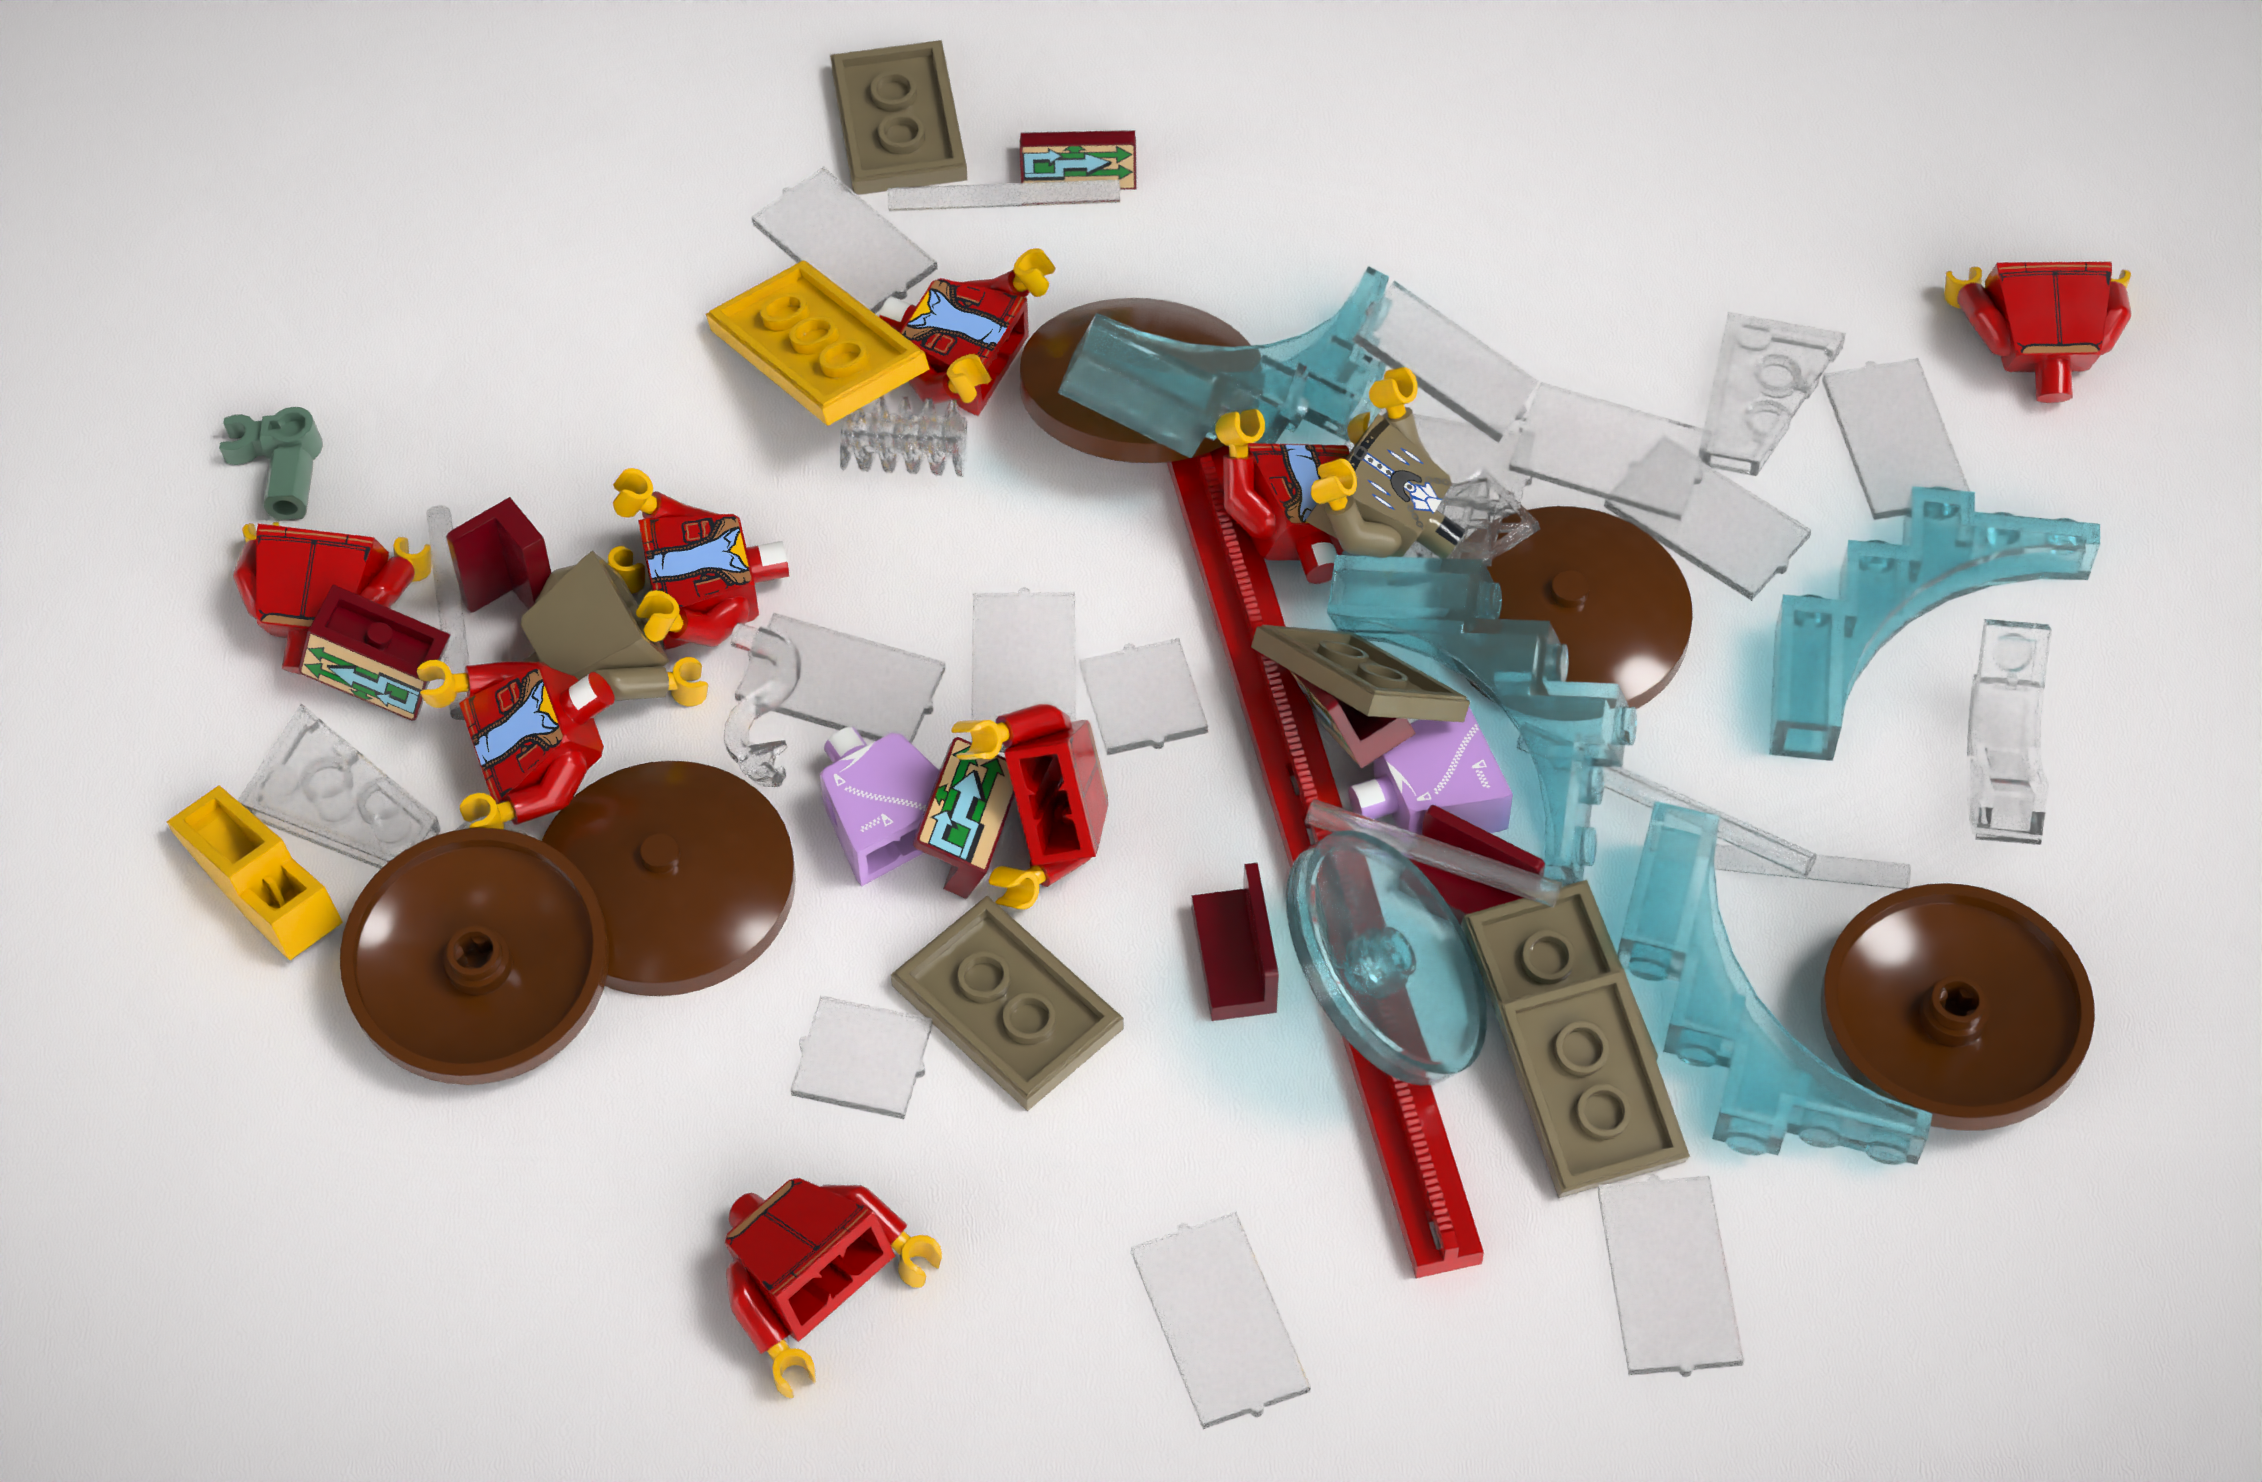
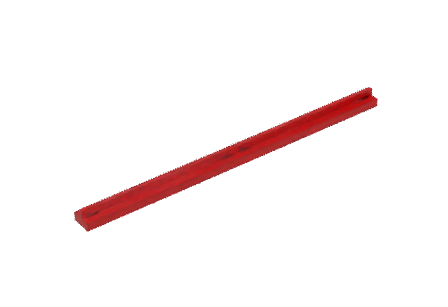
[1167,445,1484,1279]

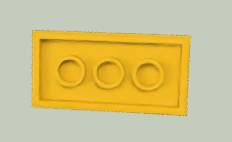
[706,260,929,426]

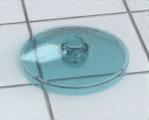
[1286,830,1487,1086]

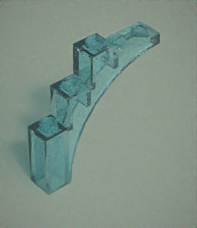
[1058,266,1390,458]
[1769,486,2100,761]
[1327,555,1637,886]
[1617,801,1933,1165]

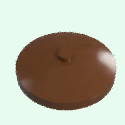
[1019,298,1262,463]
[1441,506,1693,725]
[542,761,796,996]
[340,828,610,1085]
[1821,883,2095,1131]

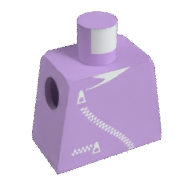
[1348,707,1513,845]
[819,727,939,886]

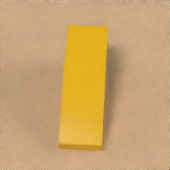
[166,785,343,960]

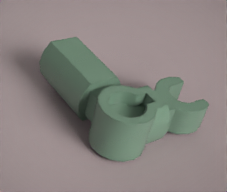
[219,406,323,520]

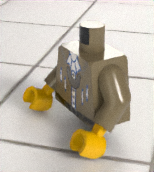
[1306,367,1465,565]
[520,546,708,707]

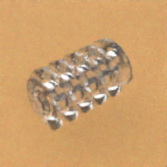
[840,395,968,477]

